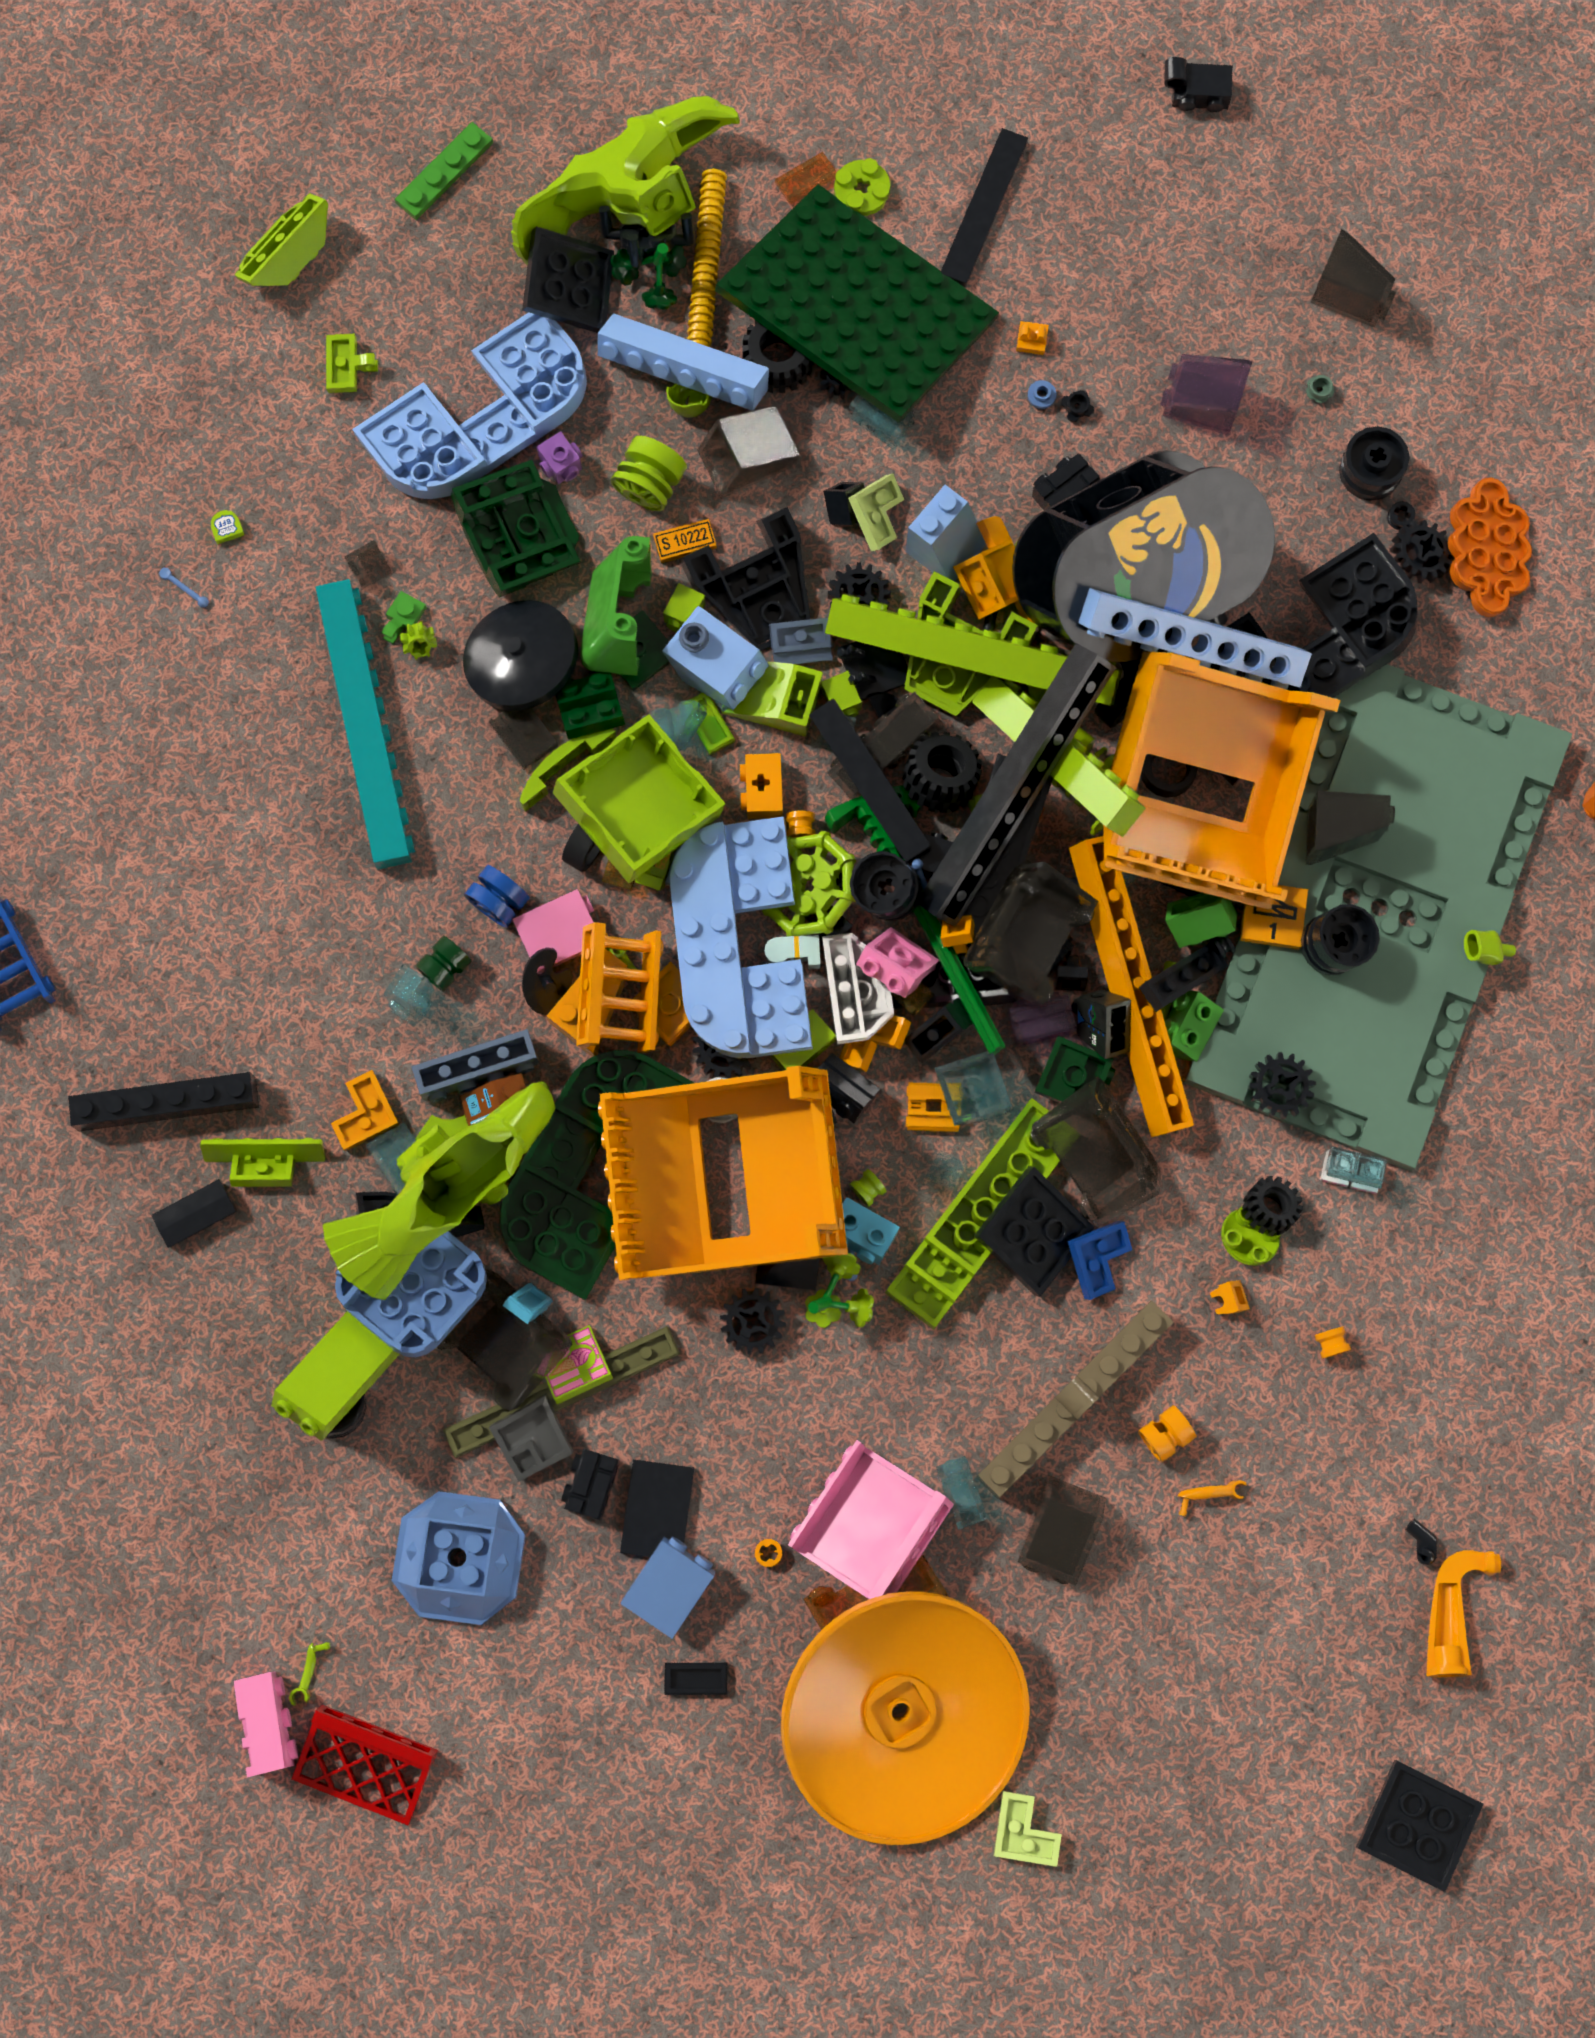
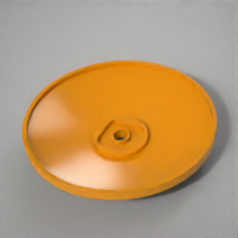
[781,1591,1030,1845]

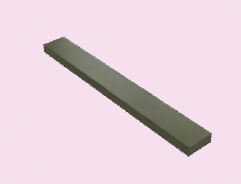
[443,1326,680,1458]

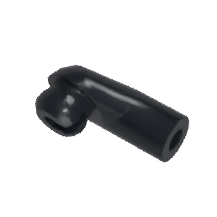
[1405,1518,1437,1565]

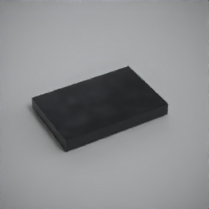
[620,1459,695,1557]

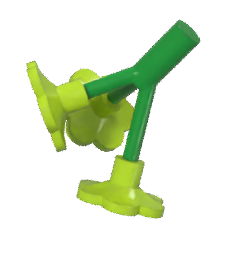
[805,1253,874,1328]

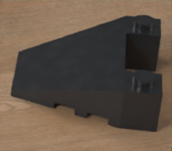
[679,507,810,651]

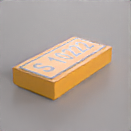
[653,519,717,563]

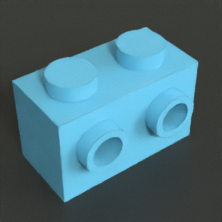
[842,1197,900,1265]

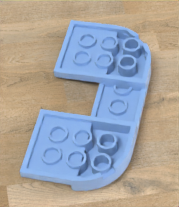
[352,312,587,499]
[670,816,813,1058]

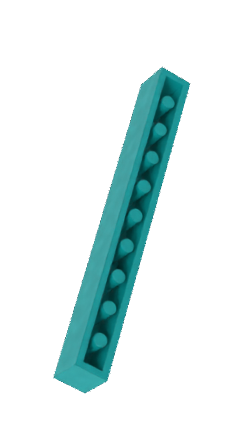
[315,579,416,870]

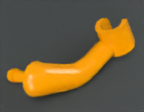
[1177,1480,1247,1517]

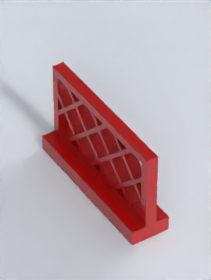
[291,1704,438,1826]

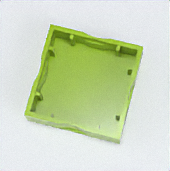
[553,714,726,883]

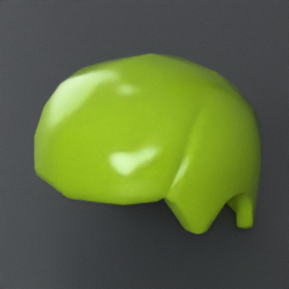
[666,383,712,418]

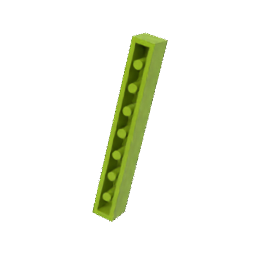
[972,676,1146,837]

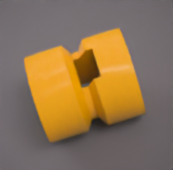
[1138,1405,1197,1463]

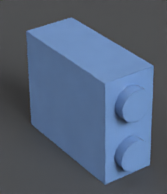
[620,1536,716,1639]

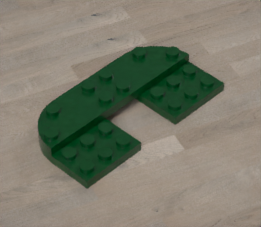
[499,1050,694,1301]

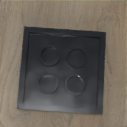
[522,226,614,333]
[974,1166,1094,1297]
[1356,1760,1484,1892]

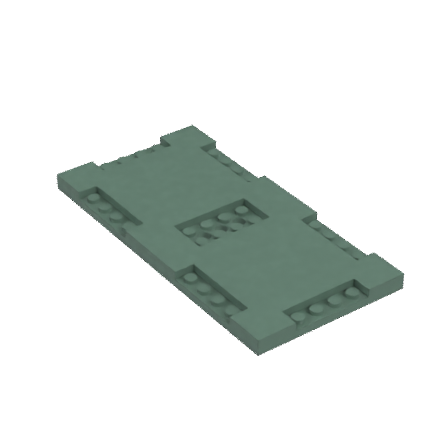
[1184,664,1572,1171]

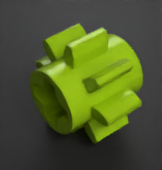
[400,621,437,660]

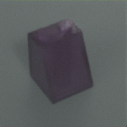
[1160,354,1253,436]

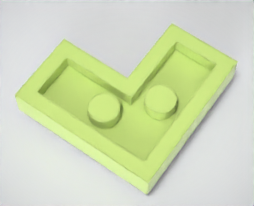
[848,473,904,551]
[993,1791,1062,1867]

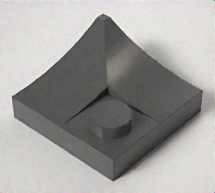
[489,1393,574,1482]

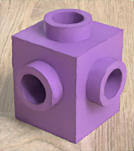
[537,431,583,484]

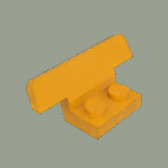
[953,516,1034,623]

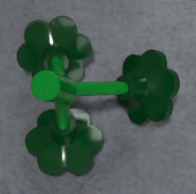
[610,243,687,310]

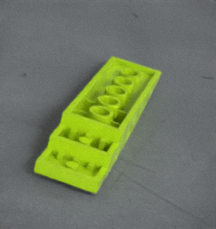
[885,1098,1080,1330]

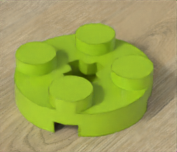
[834,158,891,216]

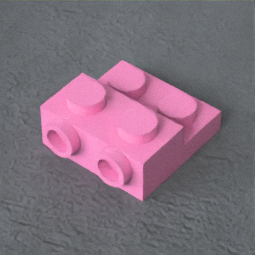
[856,927,939,998]

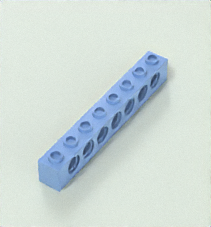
[1078,588,1312,689]

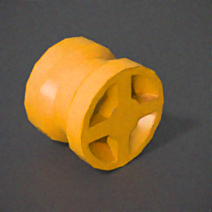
[786,811,815,838]
[1314,1326,1351,1359]

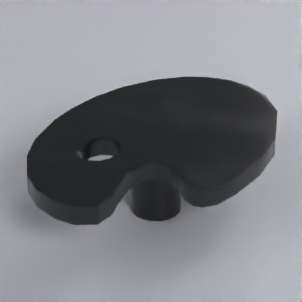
[522,947,572,1015]

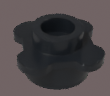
[1061,390,1094,422]

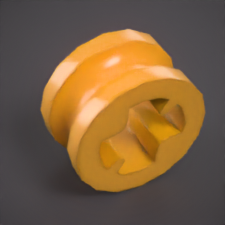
[755,1539,782,1567]

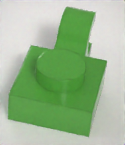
[381,591,427,645]

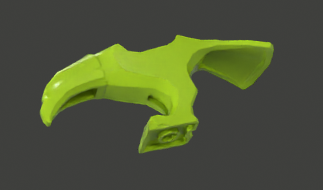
[511,96,740,265]
[323,1081,556,1300]

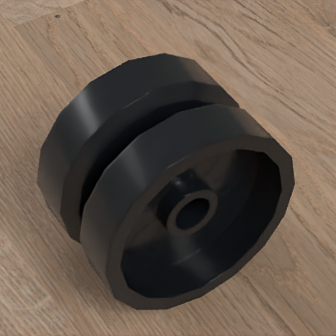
[1339,426,1410,501]

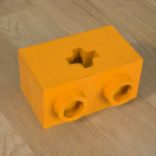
[740,753,783,819]

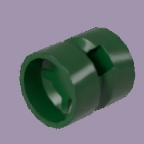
[415,935,472,992]

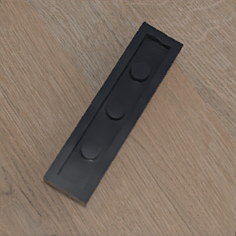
[1139,942,1229,1012]

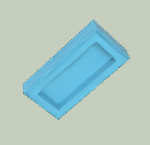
[503,1283,553,1324]

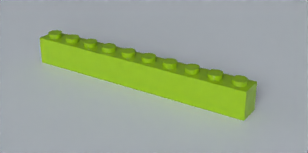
[825,594,1123,706]

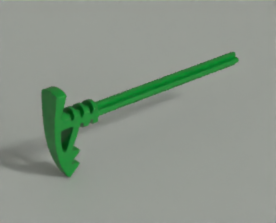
[825,785,1006,1055]

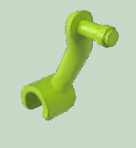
[289,1642,330,1706]

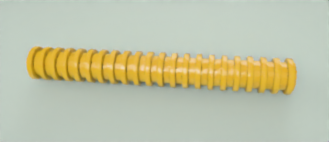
[687,168,727,347]

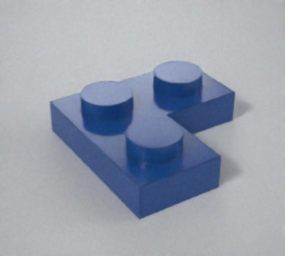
[1068,1221,1132,1300]

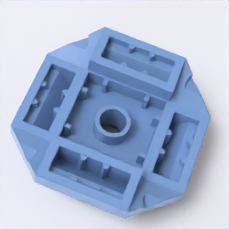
[392,1491,526,1625]

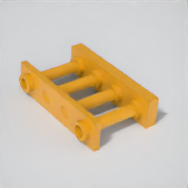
[576,922,664,1054]

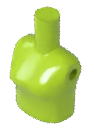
[1464,930,1516,965]

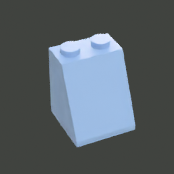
[906,485,986,581]
[662,606,769,710]

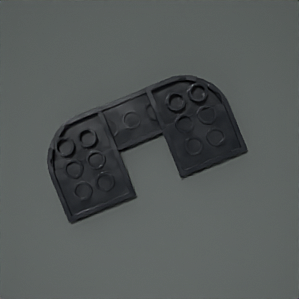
[1185,533,1418,698]

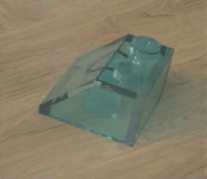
[935,1051,1012,1126]

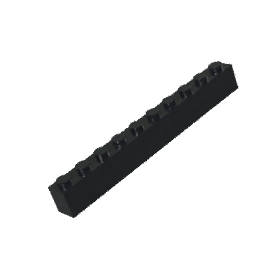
[916,643,1116,927]

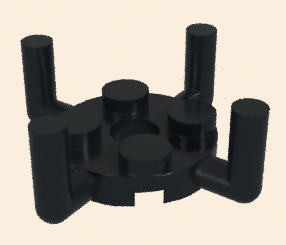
[599,206,695,268]

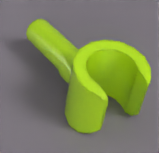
[606,948,637,969]

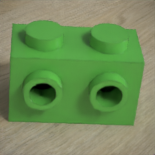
[1165,893,1237,948]
[1165,991,1224,1062]

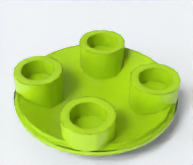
[1221,1206,1280,1266]

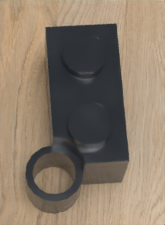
[1164,57,1233,112]

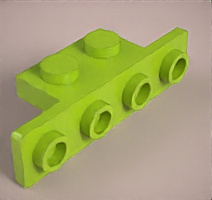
[200,1138,326,1187]

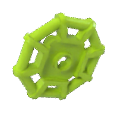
[762,831,856,937]

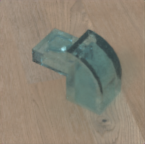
[936,1456,987,1530]

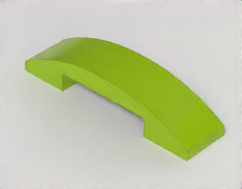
[519,728,616,812]

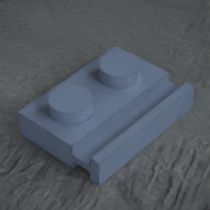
[769,618,833,665]

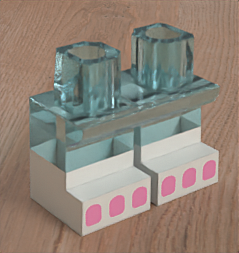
[1320,1147,1387,1194]

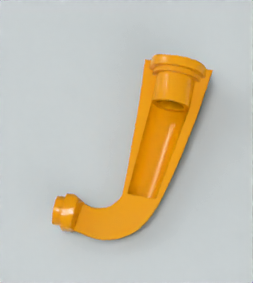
[1426,1550,1501,1678]

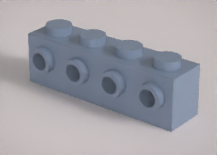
[411,1029,539,1103]

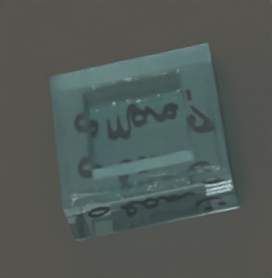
[926,1149,967,1191]

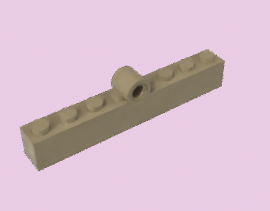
[976,1300,1173,1499]

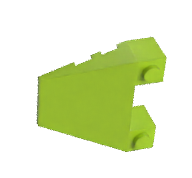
[904,571,1039,717]

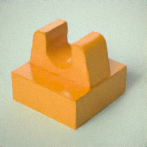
[1016,321,1049,355]
[941,915,975,954]
[1210,1280,1250,1314]

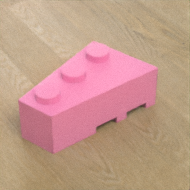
[234,1672,298,1777]

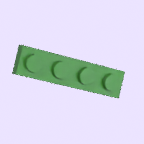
[395,122,493,220]

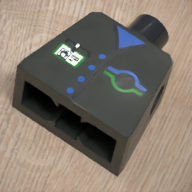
[1071,990,1131,1059]

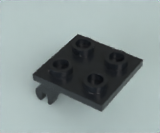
[837,641,908,701]

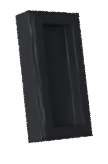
[664,1662,728,1695]

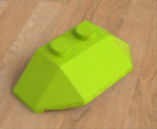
[235,193,328,286]

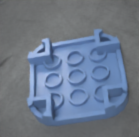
[335,1232,487,1357]

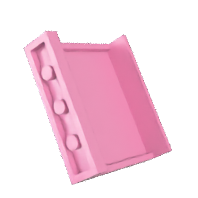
[788,1440,954,1599]

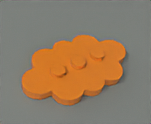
[1448,477,1532,617]

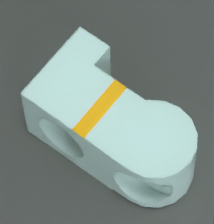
[764,935,820,969]

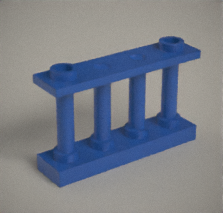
[0,898,56,1031]

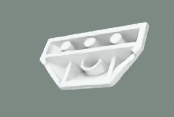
[822,933,894,1044]

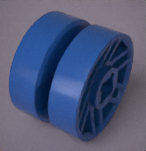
[464,865,530,928]

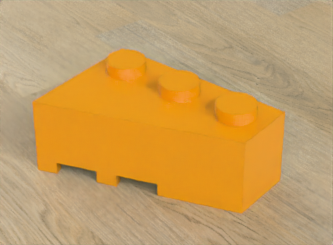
[547,949,628,1057]

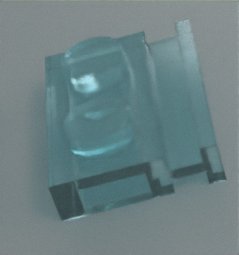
[366,1123,416,1196]

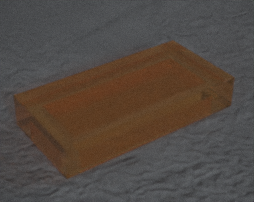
[775,152,837,205]

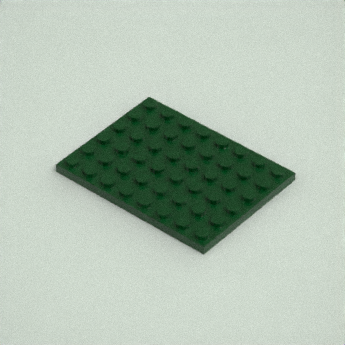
[715,184,999,423]

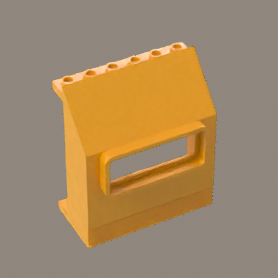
[1103,651,1340,911]
[598,1065,848,1280]

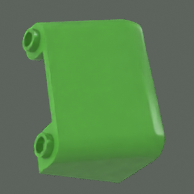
[580,536,652,676]

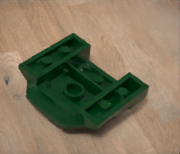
[451,460,581,598]

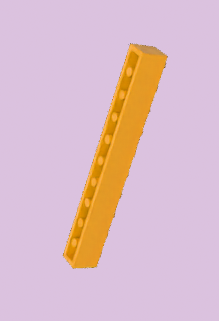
[1069,836,1194,1138]

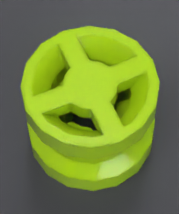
[849,1168,887,1207]

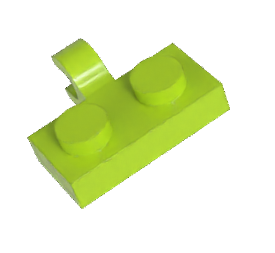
[326,333,378,393]

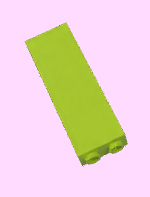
[271,1312,400,1441]

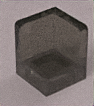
[344,540,391,589]

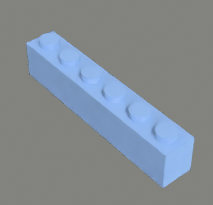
[598,313,769,411]

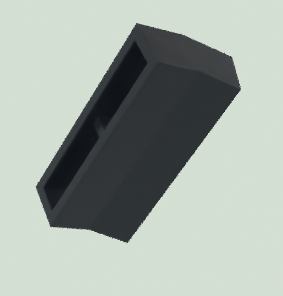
[151,1179,238,1248]

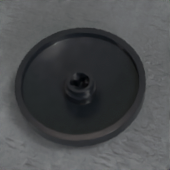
[463,600,578,711]

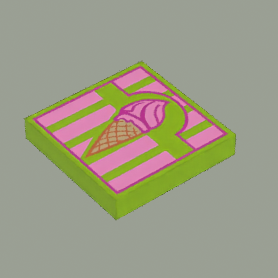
[534,1325,613,1404]

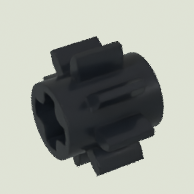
[820,370,853,399]

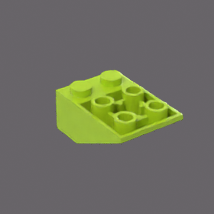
[722,661,823,737]

